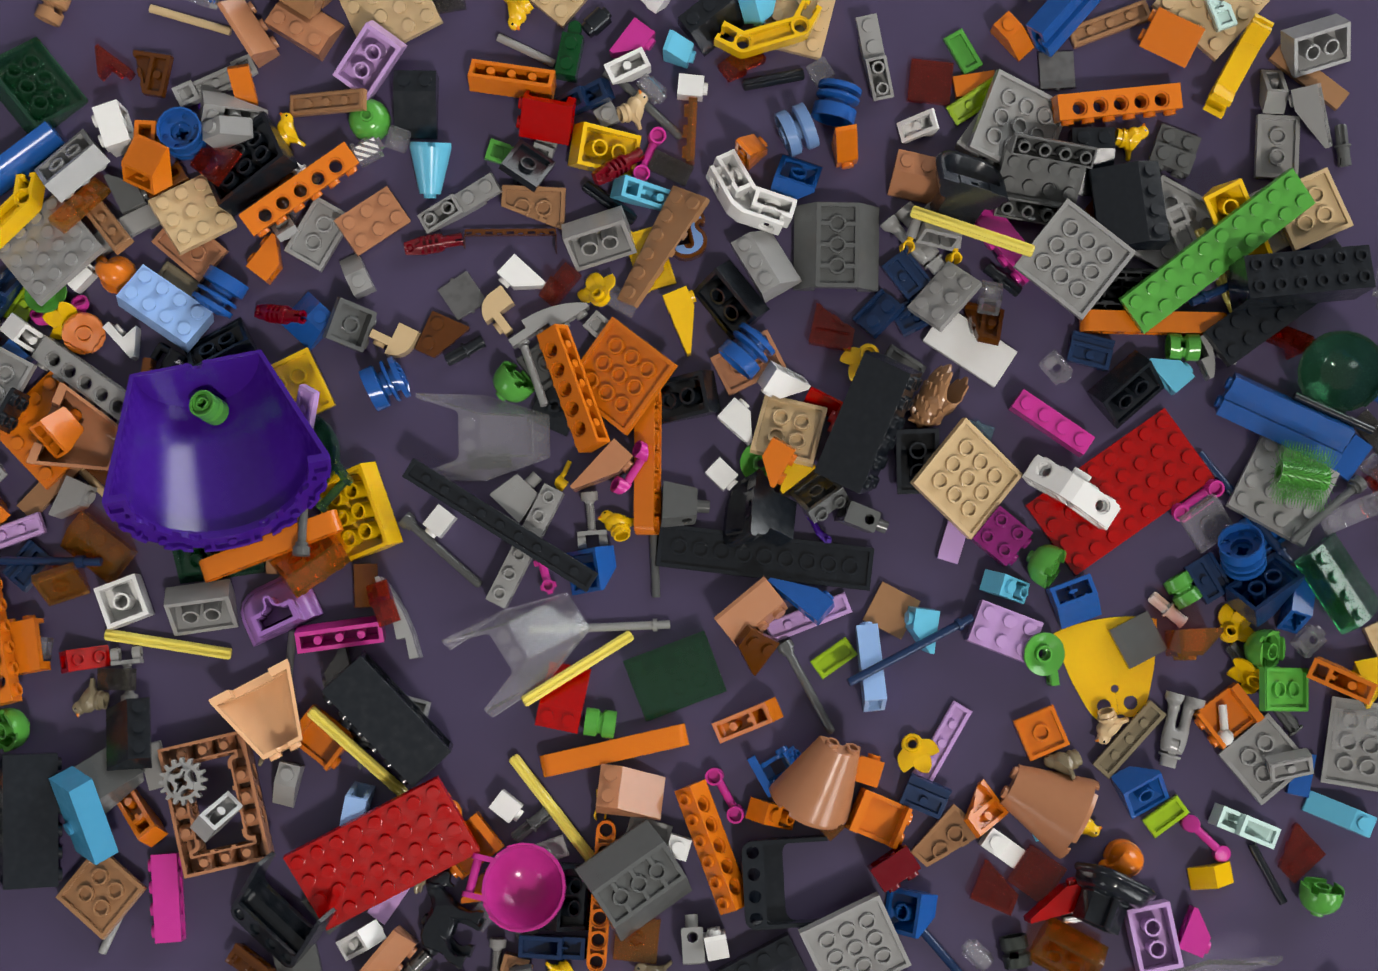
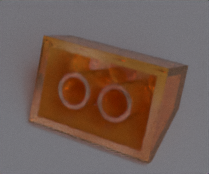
[60,511,138,583]
[269,536,351,598]
[1165,627,1224,661]
[1029,918,1109,971]

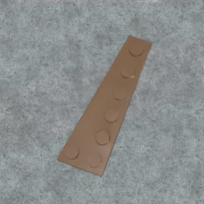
[617,185,710,308]

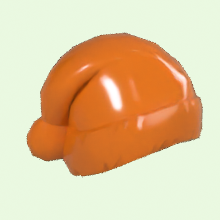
[94,255,136,294]
[1098,839,1144,877]

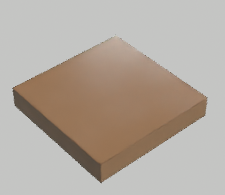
[862,581,921,640]

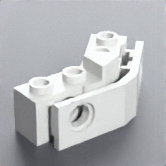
[706,149,797,236]
[1022,454,1121,530]

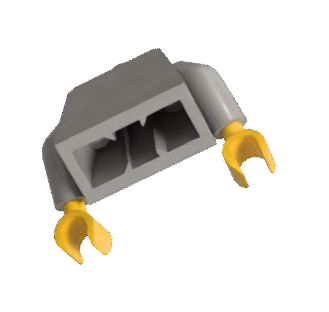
[899,202,962,264]

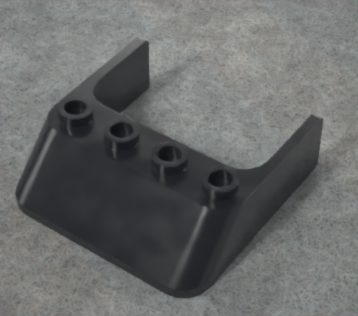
[741,835,828,930]
[231,851,337,968]

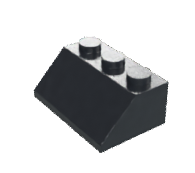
[678,0,745,57]
[693,260,770,341]
[186,317,258,366]
[1087,350,1165,429]
[106,697,152,771]
[540,862,591,932]

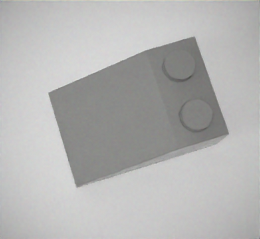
[1288,83,1333,148]

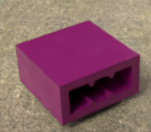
[971,505,1033,567]

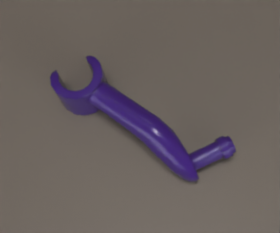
[804,513,832,544]

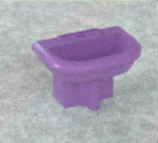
[240,575,324,647]

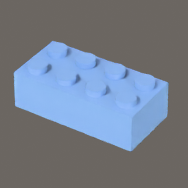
[116,264,214,353]

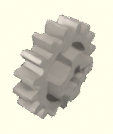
[158,757,208,806]

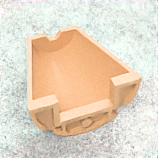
[209,659,303,762]

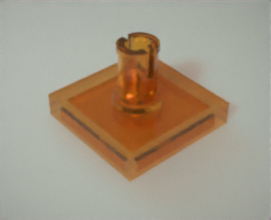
[31,562,90,606]
[613,918,661,964]

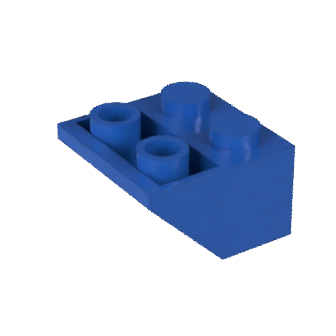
[1045,573,1102,630]

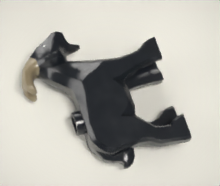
[414,870,486,969]

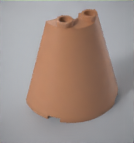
[26,382,118,471]
[769,735,861,830]
[1000,764,1100,859]

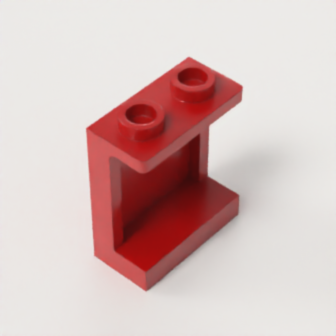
[516,90,577,146]

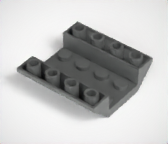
[993,132,1098,225]
[793,202,879,292]
[574,819,692,941]

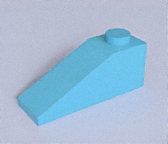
[610,175,671,211]
[1301,790,1377,838]

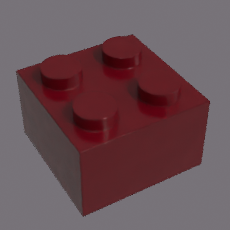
[867,842,921,893]

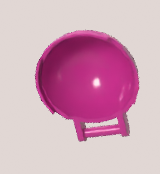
[461,843,566,933]

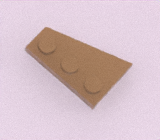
[501,185,566,230]
[910,803,986,867]

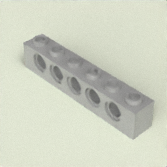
[31,336,126,425]
[485,483,565,609]

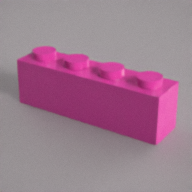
[974,209,1030,287]
[1008,389,1095,457]
[294,615,386,654]
[148,852,186,944]

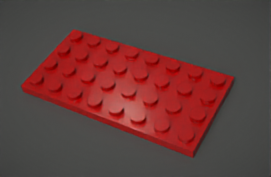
[1025,408,1215,576]
[283,775,481,931]

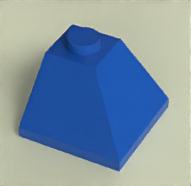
[770,155,823,199]
[281,291,331,351]
[567,545,617,596]
[1111,766,1170,819]
[885,888,938,939]

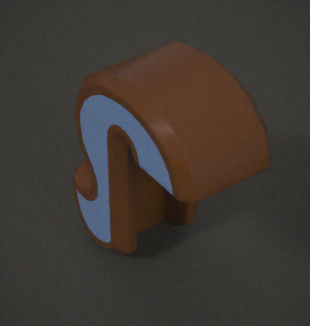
[673,213,707,262]

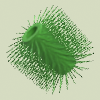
[1268,440,1338,511]

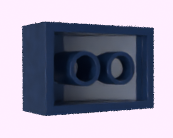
[1225,552,1305,627]

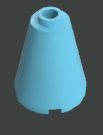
[409,142,452,199]

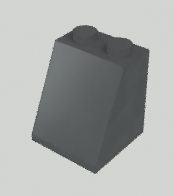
[75,748,145,814]

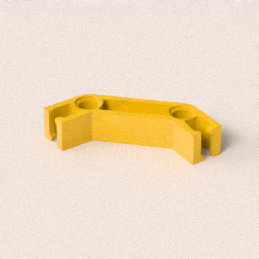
[714,0,822,59]
[1203,13,1274,119]
[0,172,45,249]

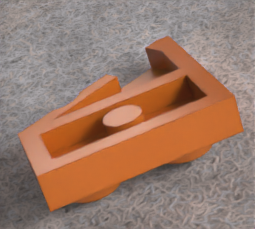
[964,779,1009,838]

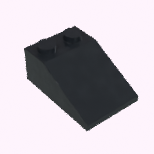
[393,70,439,139]
[1068,127,1115,196]
[661,370,721,425]
[894,427,940,494]

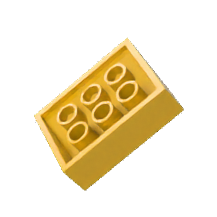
[318,461,403,566]

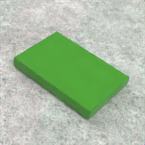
[1259,667,1309,712]

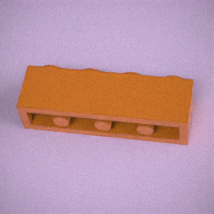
[467,59,557,100]

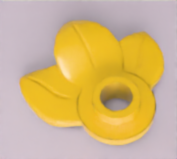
[577,272,616,307]
[42,302,78,340]
[840,343,879,381]
[1217,604,1255,643]
[1227,658,1259,694]
[898,733,939,773]

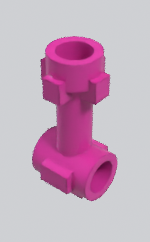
[533,560,557,595]

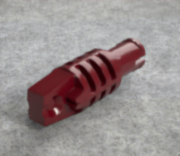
[591,147,645,185]
[404,232,464,255]
[254,304,307,325]

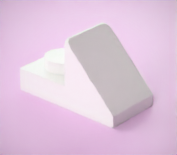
[896,108,940,143]
[102,321,141,361]

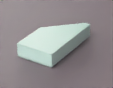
[1204,0,1238,33]

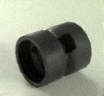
[999,933,1033,970]

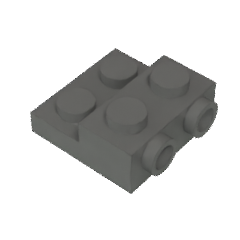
[1147,123,1202,179]
[323,297,377,353]
[789,473,849,524]

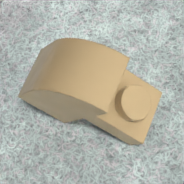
[482,285,515,337]
[369,323,421,358]

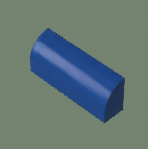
[0,121,65,196]

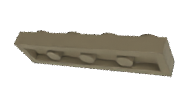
[1091,700,1166,779]

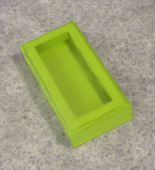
[810,637,858,679]
[1141,794,1190,838]

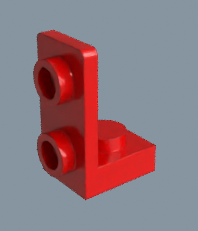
[803,387,843,432]
[59,645,111,674]

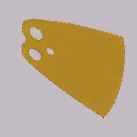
[1053,616,1157,719]

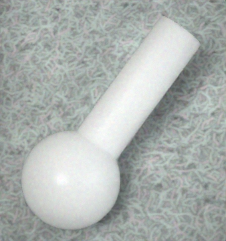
[1217,704,1234,746]

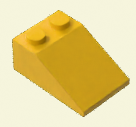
[567,122,642,177]

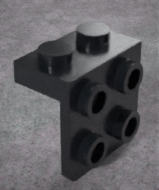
[0,387,31,434]

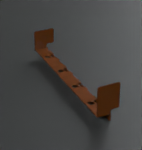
[464,228,557,254]

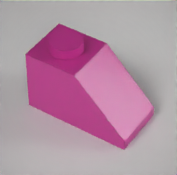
[609,17,656,59]
[1177,905,1211,958]

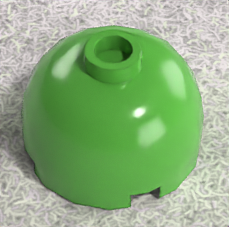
[348,99,392,142]
[493,361,535,403]
[1026,544,1067,588]
[1244,629,1286,669]
[0,707,30,752]
[1298,877,1345,917]

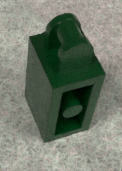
[555,20,585,83]

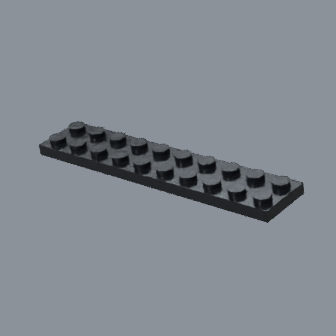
[656,525,874,591]

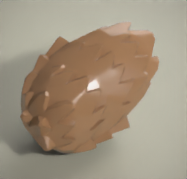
[908,364,969,428]

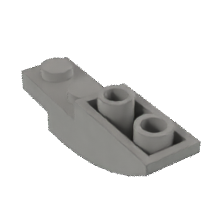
[855,13,894,102]
[417,173,503,234]
[508,302,590,349]

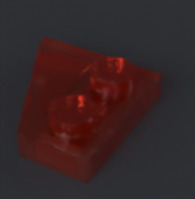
[190,148,242,187]
[809,303,855,352]
[1277,822,1326,884]
[969,859,1019,916]

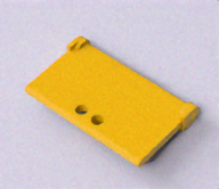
[629,226,676,293]

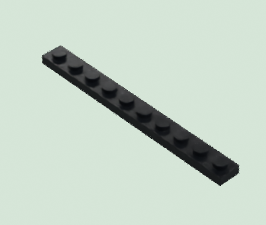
[402,458,599,592]

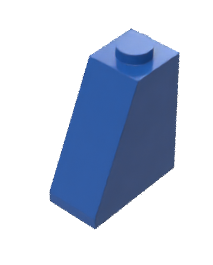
[1276,565,1319,634]

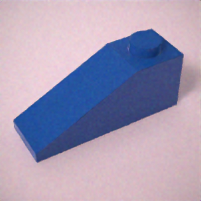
[768,577,835,626]

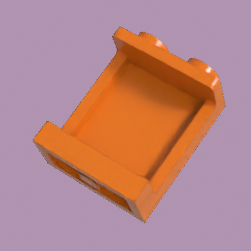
[1137,6,1205,68]
[0,615,51,676]
[1193,683,1265,749]
[299,704,356,771]
[844,787,913,850]
[449,811,505,880]

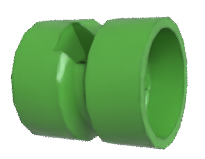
[1165,333,1201,361]
[189,390,229,426]
[1163,570,1203,610]
[583,707,617,739]

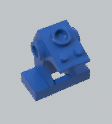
[747,745,801,798]

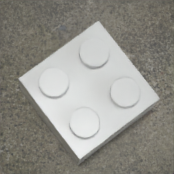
[91,99,134,157]
[94,573,155,630]

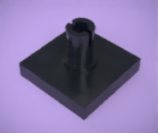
[498,139,556,192]
[528,386,570,437]

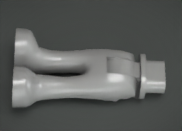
[880,201,946,275]
[1158,690,1206,769]

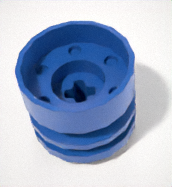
[811,78,862,127]
[156,106,207,161]
[191,264,249,319]
[718,322,775,380]
[359,355,412,412]
[1218,522,1267,581]

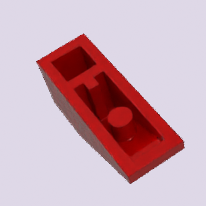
[1023,877,1082,924]

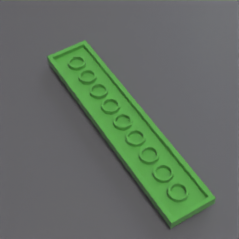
[1119,168,1316,334]

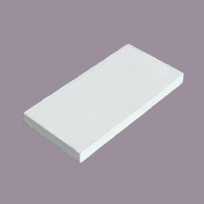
[922,313,1017,388]

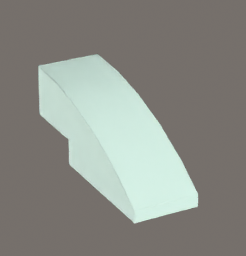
[1207,803,1281,850]

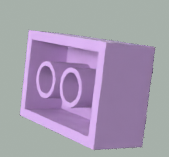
[332,20,408,100]
[965,600,1044,663]
[1124,899,1184,971]

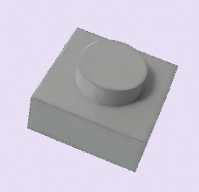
[593,101,620,128]
[271,216,299,242]

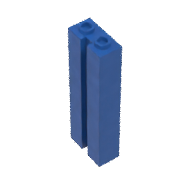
[1026,0,1101,57]
[1213,372,1355,469]

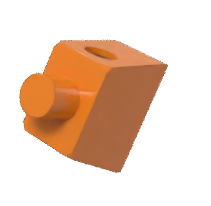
[29,407,84,460]

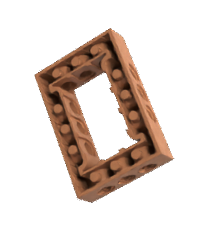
[157,731,274,879]

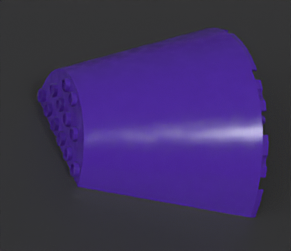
[102,349,331,552]

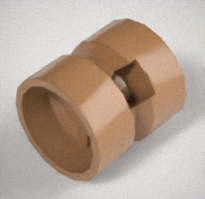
[34,0,72,28]

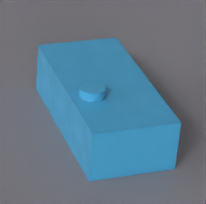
[49,766,119,865]

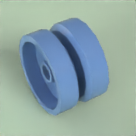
[774,102,820,157]

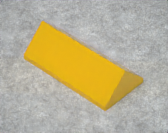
[1202,178,1273,255]

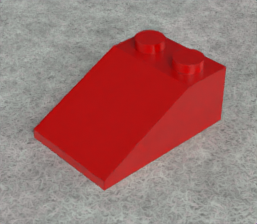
[535,661,592,734]

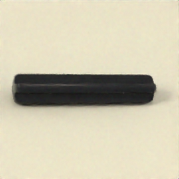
[742,68,805,91]
[582,181,637,225]

